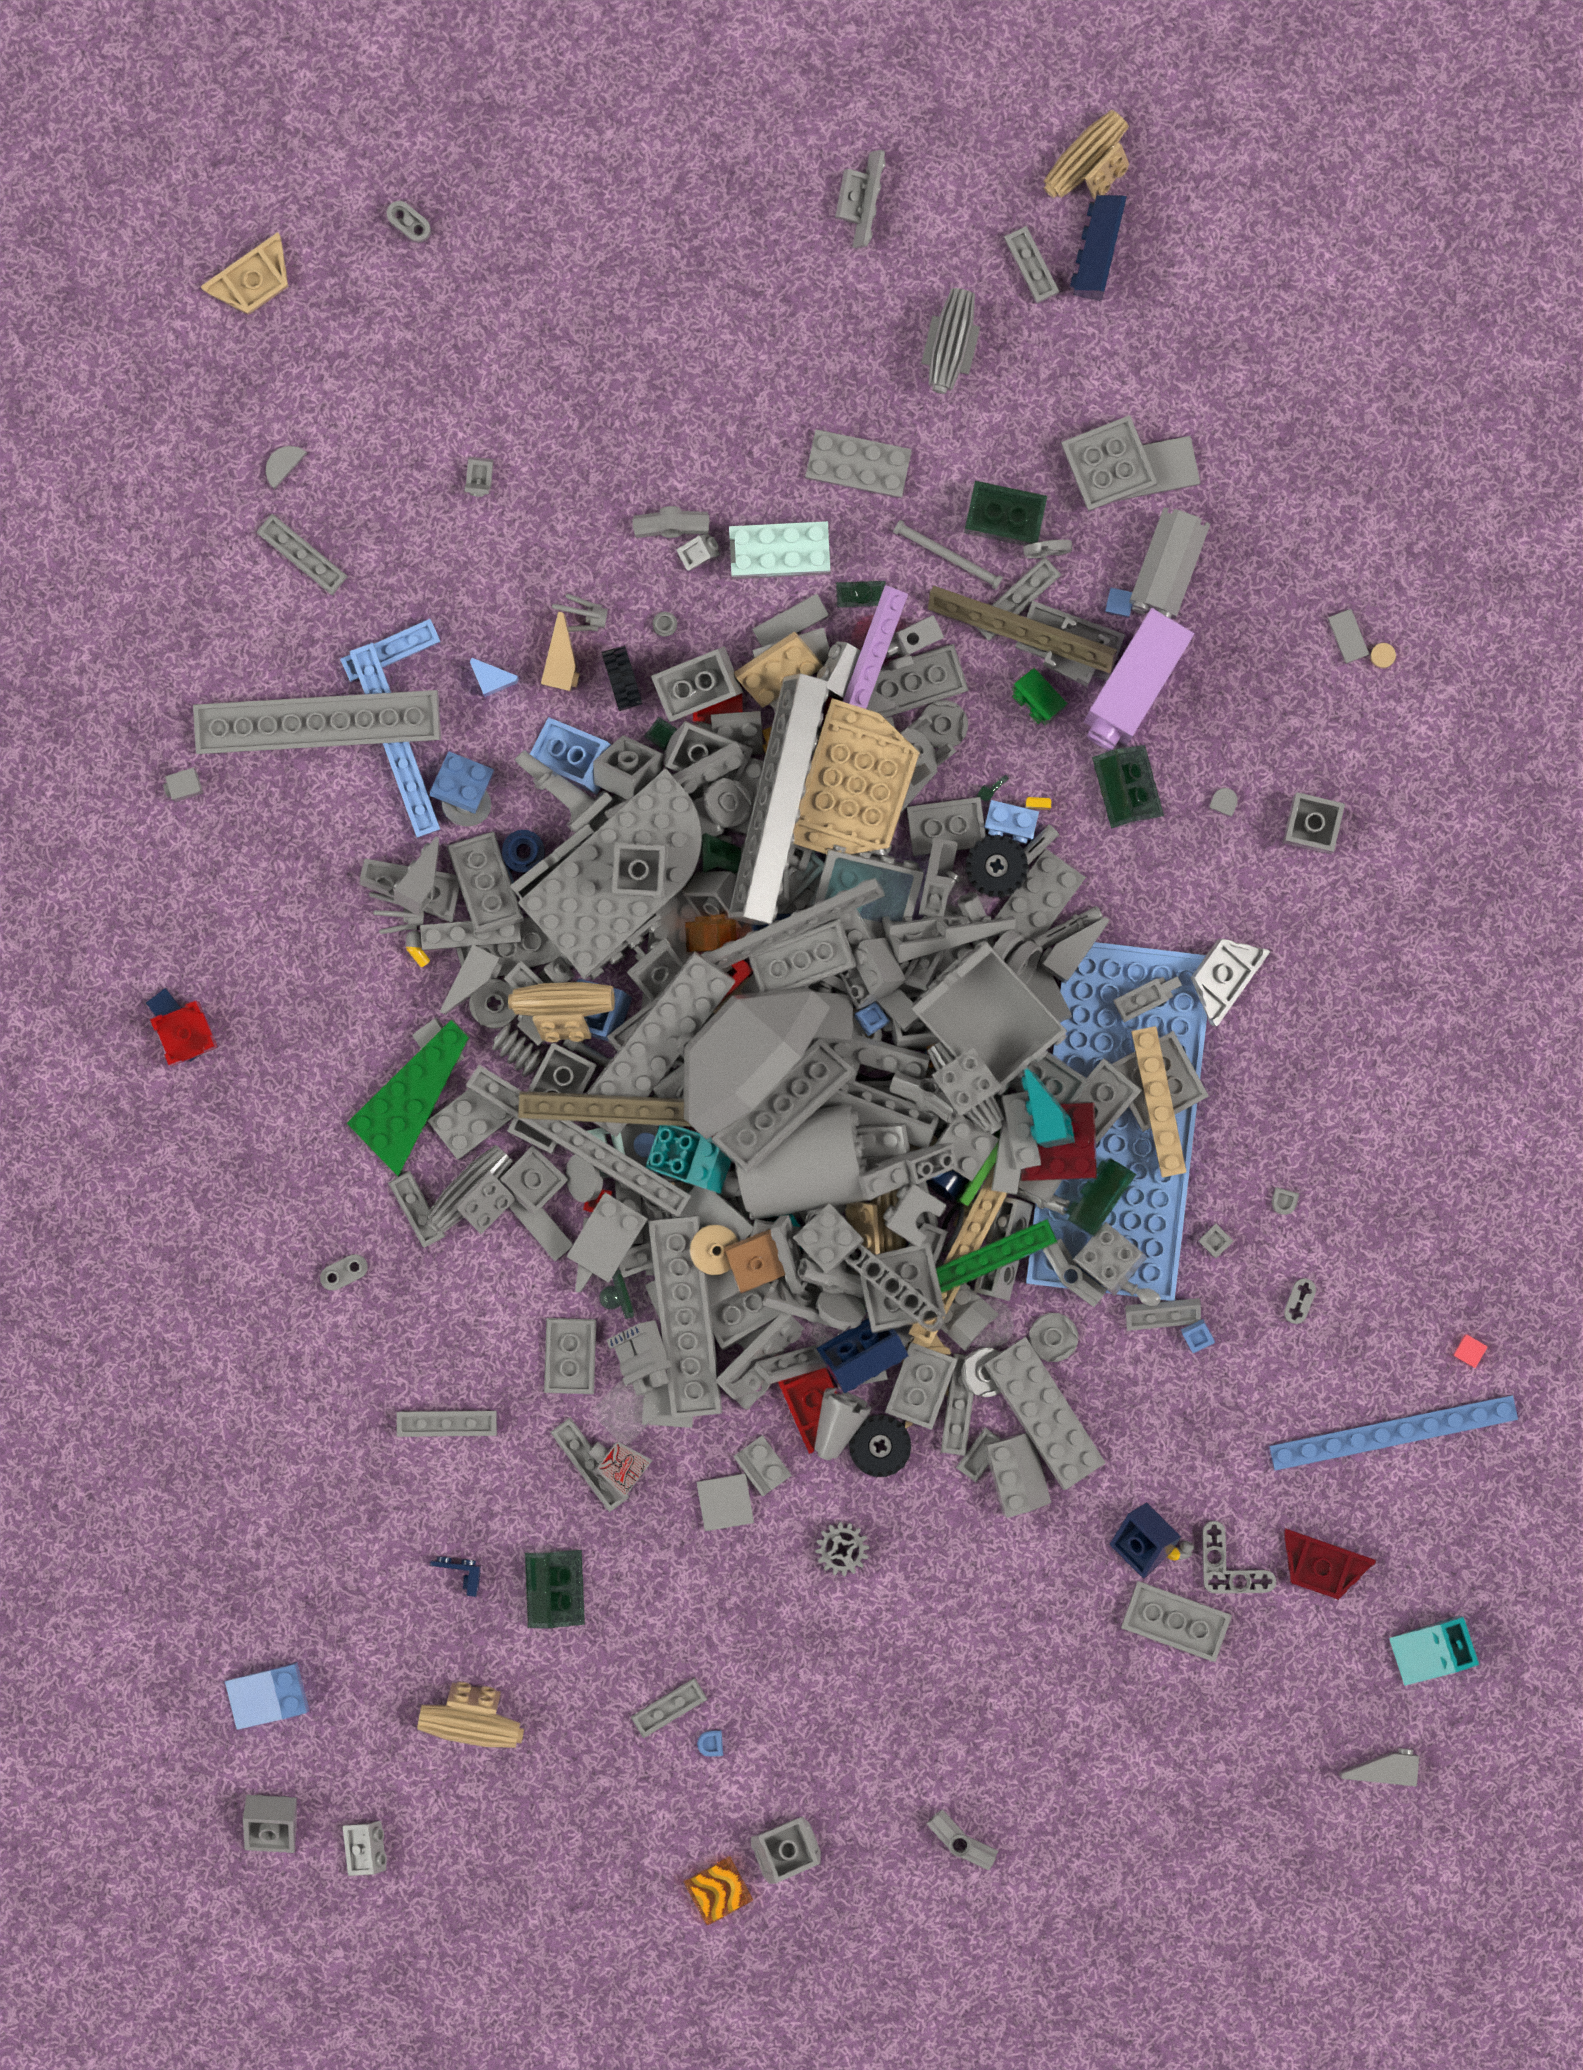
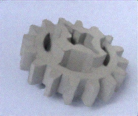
[815,1522,869,1577]

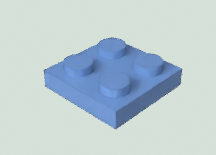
[429,751,494,814]

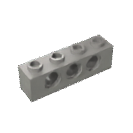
[974,1197,1033,1301]

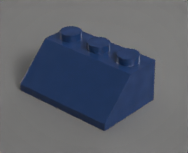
[816,1318,909,1394]

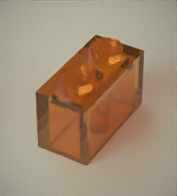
[685,915,737,952]

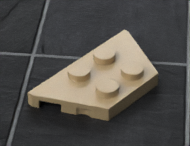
[200,232,289,315]

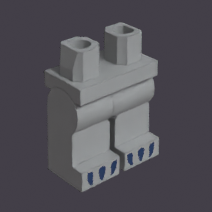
[607,1320,672,1396]

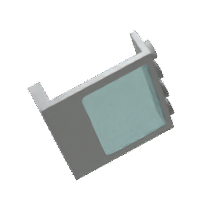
[813,844,924,939]

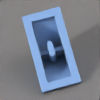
[470,658,519,697]

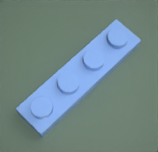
[340,619,441,682]

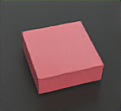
[1453,1334,1487,1368]

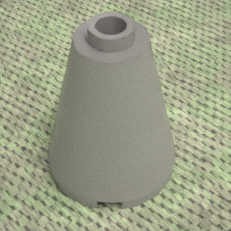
[814,1388,871,1461]

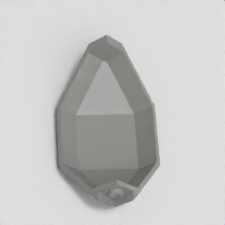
[684,987,830,1139]

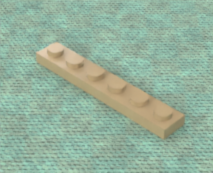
[1131,1026,1187,1178]

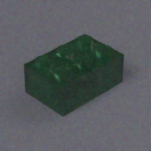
[964,481,1048,546]

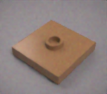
[724,1229,785,1293]

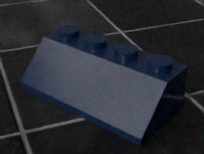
[1070,195,1127,301]

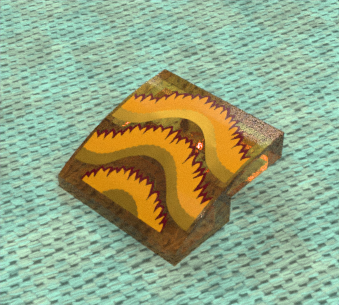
[683,1856,753,1926]

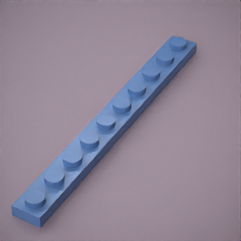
[1269,1395,1518,1471]

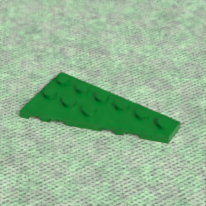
[347,1019,470,1176]

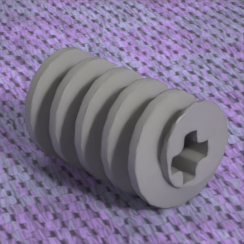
[492,1023,545,1077]

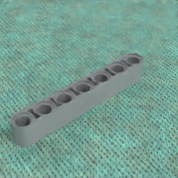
[805,1210,944,1332]

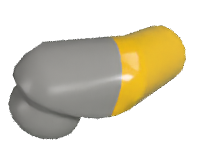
[406,931,430,967]
[1167,1541,1194,1561]

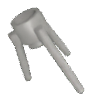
[552,594,608,632]
[369,892,424,934]

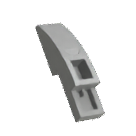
[858,1143,958,1200]

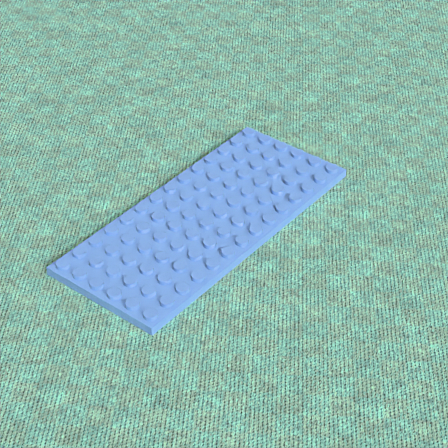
[1026,942,1207,1301]

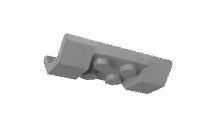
[936,1258,999,1351]

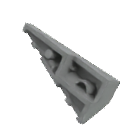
[882,916,1015,963]

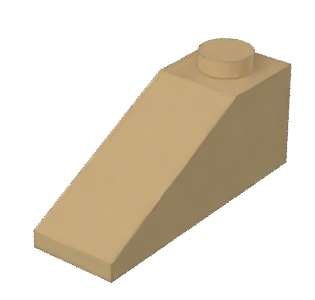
[541,612,580,691]

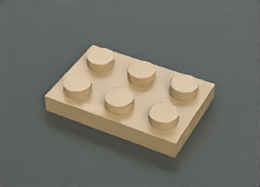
[734,632,823,708]

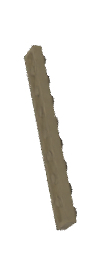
[928,586,1117,674]
[518,1091,691,1126]

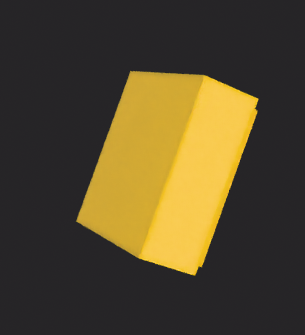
[1025,797,1051,810]

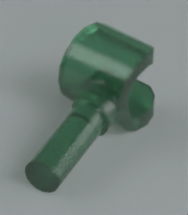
[977,775,1009,802]

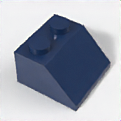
[1109,1502,1181,1579]

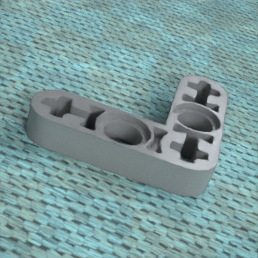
[1202,1520,1276,1594]

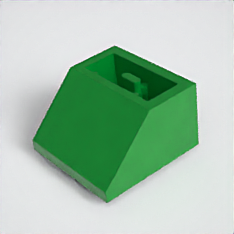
[1011,668,1068,726]

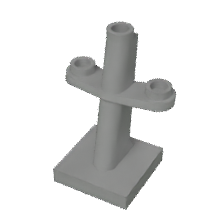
[514,750,613,833]

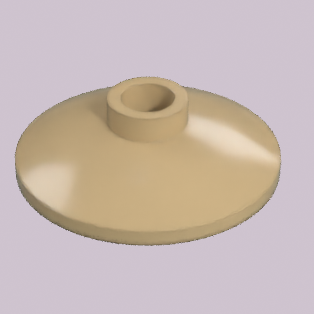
[690,1225,738,1275]

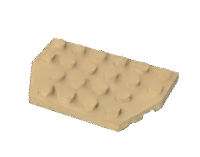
[793,699,920,854]

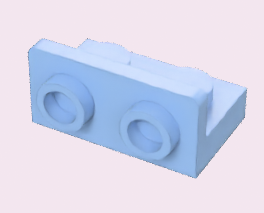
[984,800,1039,844]

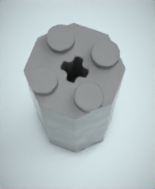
[1129,507,1210,619]

